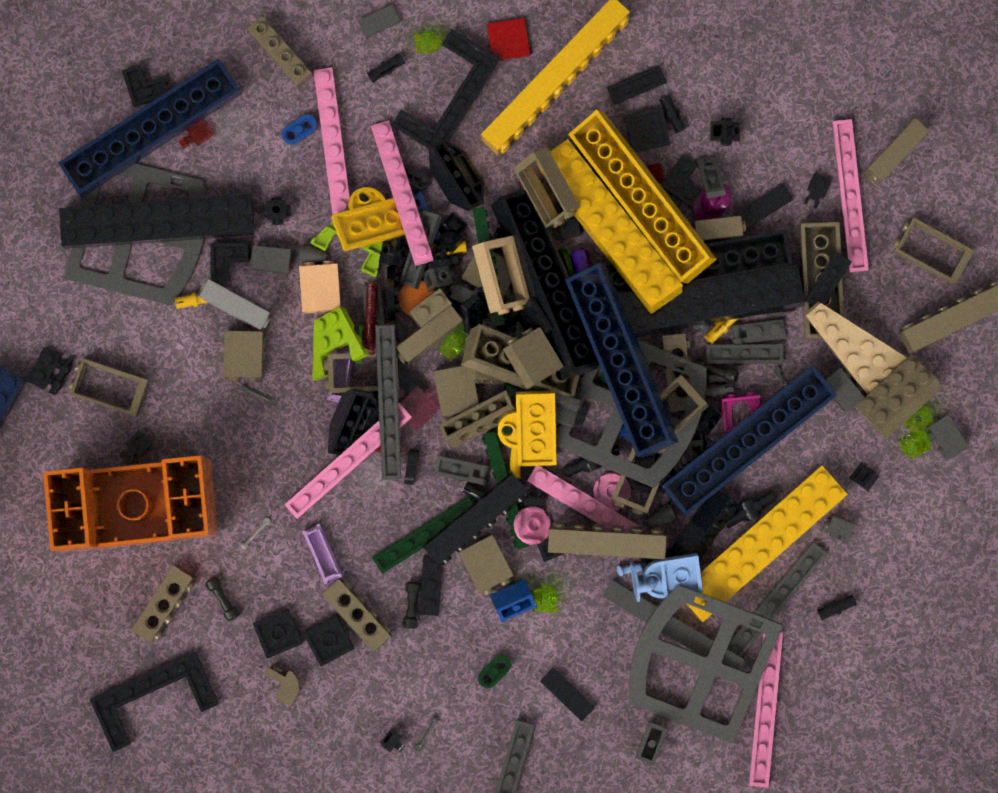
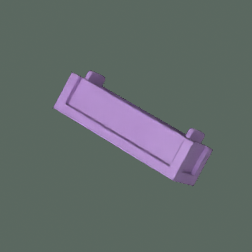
[327,346,353,402]
[302,524,343,584]

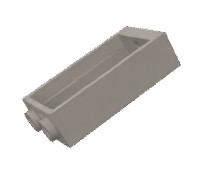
[197,279,270,330]

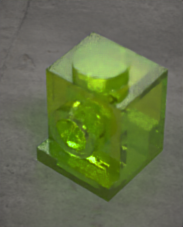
[414,32,442,54]
[437,332,465,363]
[903,405,934,432]
[897,429,932,460]
[533,585,559,613]

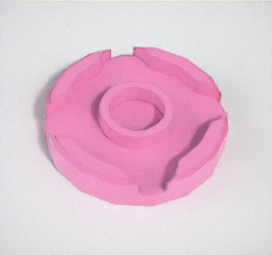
[593,473,631,511]
[514,506,551,545]

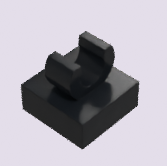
[524,489,543,507]
[380,728,405,752]

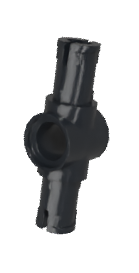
[563,444,620,477]
[725,490,778,529]

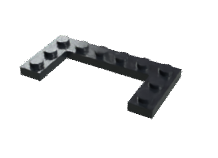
[391,29,500,149]
[90,651,219,752]

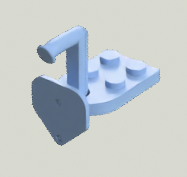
[617,553,703,602]

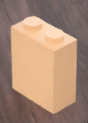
[299,261,341,314]

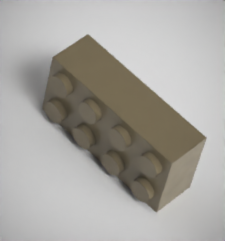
[855,355,942,440]

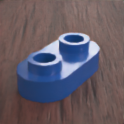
[282,115,317,145]

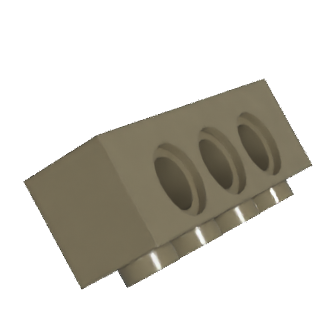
[247,16,313,89]
[662,334,692,413]
[439,391,516,448]
[131,565,195,643]
[322,579,391,652]

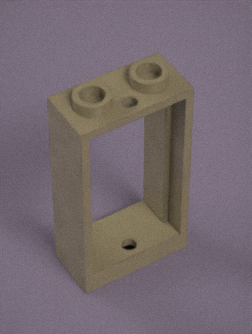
[864,118,929,186]
[513,147,580,228]
[892,217,974,286]
[396,305,463,365]
[324,351,399,393]
[69,358,150,417]
[659,375,708,435]
[611,447,668,516]

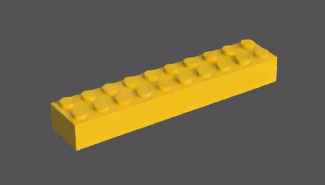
[481,0,630,155]
[568,109,717,284]
[537,139,683,314]
[685,466,848,622]

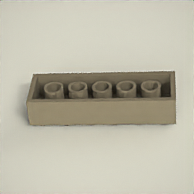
[799,222,844,340]
[898,281,998,355]
[461,324,580,398]
[548,522,666,559]

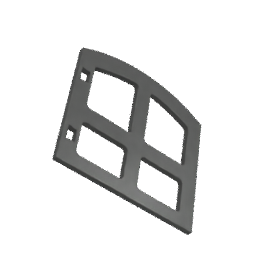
[64,164,206,306]
[556,339,707,488]
[629,584,783,743]

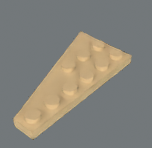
[804,302,908,396]

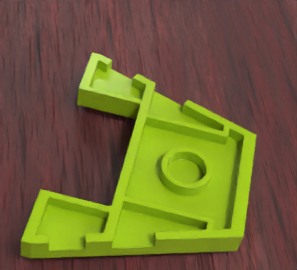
[310,222,383,278]
[312,307,369,381]

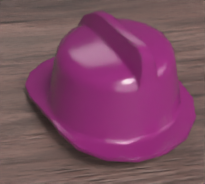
[693,184,731,221]

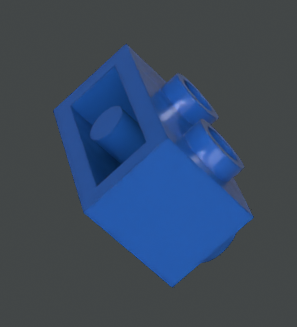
[490,579,537,622]

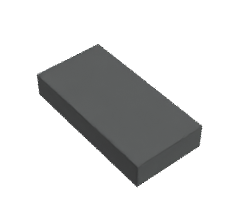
[358,4,400,38]

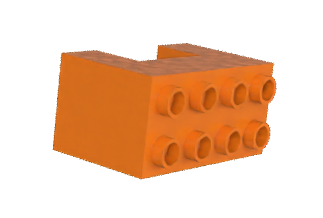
[43,455,218,552]

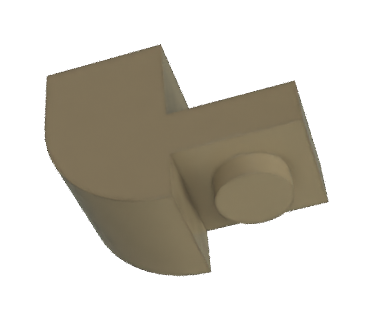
[265,666,300,707]

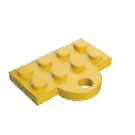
[331,187,405,252]
[498,391,556,466]

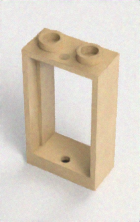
[472,236,530,315]

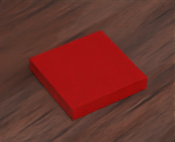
[487,18,530,61]

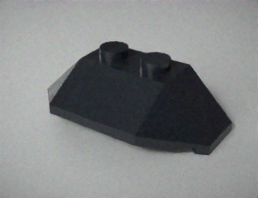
[428,139,484,211]
[328,389,379,455]

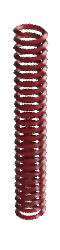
[364,284,378,355]

